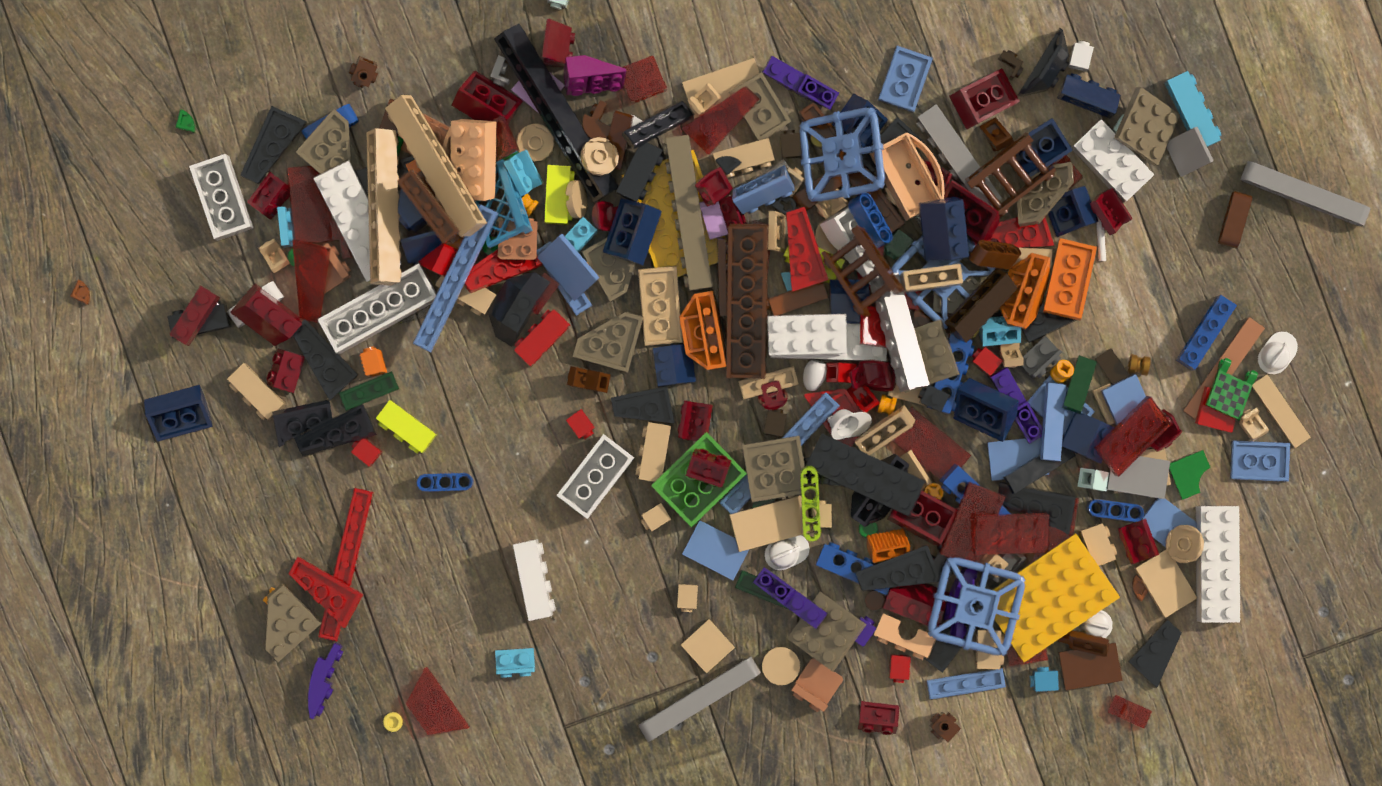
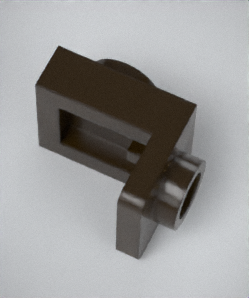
[998,50,1024,80]

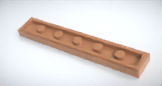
[1183,317,1265,420]

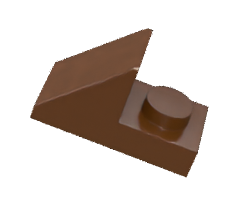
[979,117,1014,152]

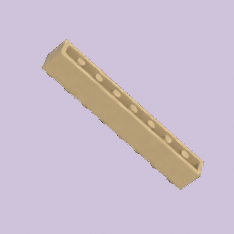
[385,95,487,237]
[367,128,402,286]

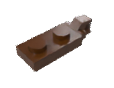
[1057,630,1109,657]

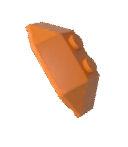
[1000,253,1050,329]
[679,291,727,370]

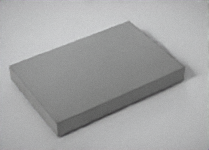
[1107,452,1170,499]

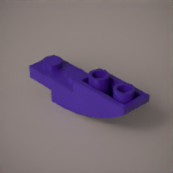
[762,56,839,110]
[990,367,1042,444]
[753,567,828,629]
[944,567,977,639]
[308,642,344,719]

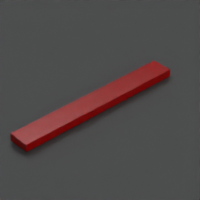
[318,488,373,642]

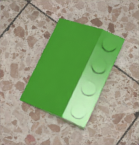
[651,432,747,527]

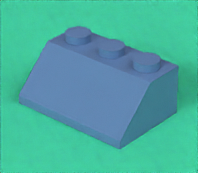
[732,165,795,214]

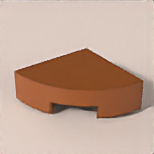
[70,279,90,305]
[1132,575,1148,601]

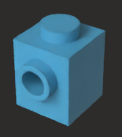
[1029,667,1059,692]

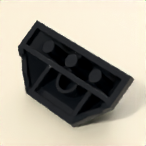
[1018,28,1069,97]
[487,272,551,347]
[850,454,909,527]

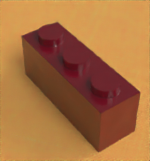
[169,286,220,346]

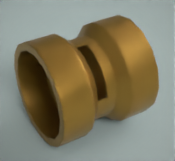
[1128,354,1151,376]

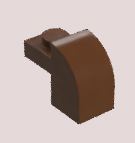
[583,100,611,140]
[567,366,611,393]

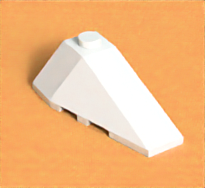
[820,207,879,285]

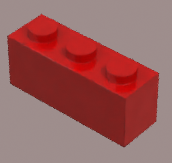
[514,309,571,367]

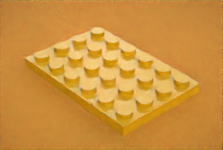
[622,149,728,278]
[993,533,1120,662]

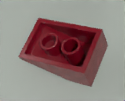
[542,19,575,68]
[949,68,1020,130]

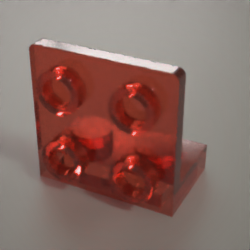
[622,56,667,104]

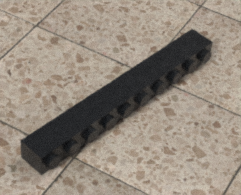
[494,24,619,203]

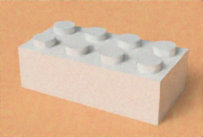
[1071,119,1154,203]
[189,154,254,241]
[768,314,847,355]
[557,434,634,519]
[513,539,556,621]

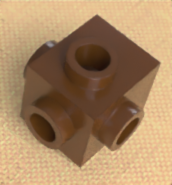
[349,56,378,88]
[929,712,961,742]

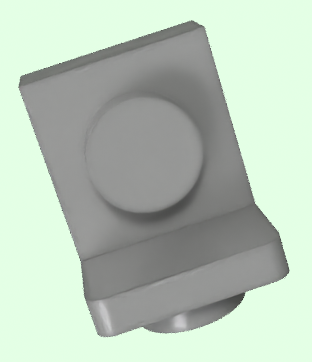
[490,55,510,87]

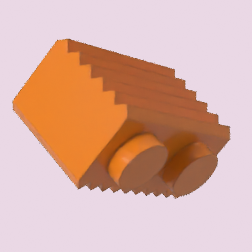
[359,347,387,377]
[867,529,910,563]

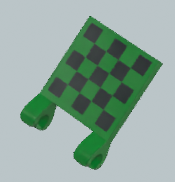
[1206,358,1258,421]

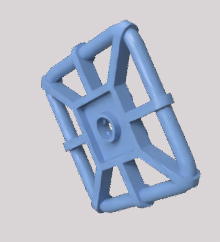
[799,107,885,202]
[891,236,995,329]
[928,557,1026,656]

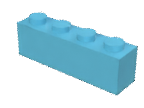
[1164,71,1221,147]

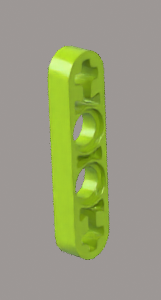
[800,466,821,542]

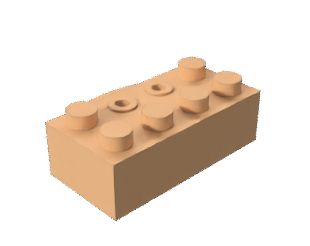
[443,119,496,201]
[870,133,944,221]

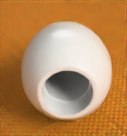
[803,359,827,391]

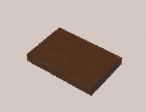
[1058,642,1123,690]

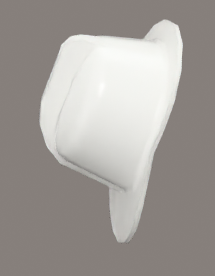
[1258,332,1298,374]
[828,409,872,440]
[765,535,810,570]
[1073,610,1113,638]

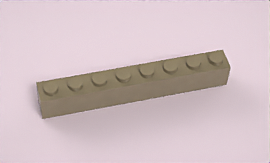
[663,135,713,291]

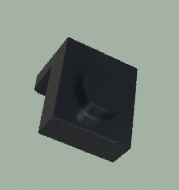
[918,385,949,412]

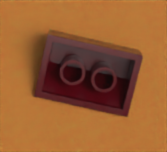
[451,71,523,135]
[944,180,999,241]
[230,283,302,346]
[887,491,958,547]
[882,584,949,627]

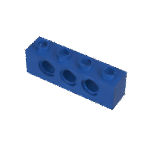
[1176,295,1237,371]
[926,334,975,414]
[939,463,1014,534]
[815,542,890,595]

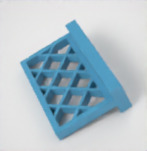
[474,159,533,248]

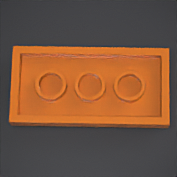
[1043,238,1097,321]

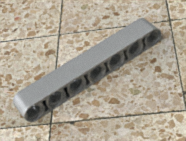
[1241,161,1371,227]
[638,656,761,742]

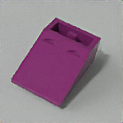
[563,55,626,96]

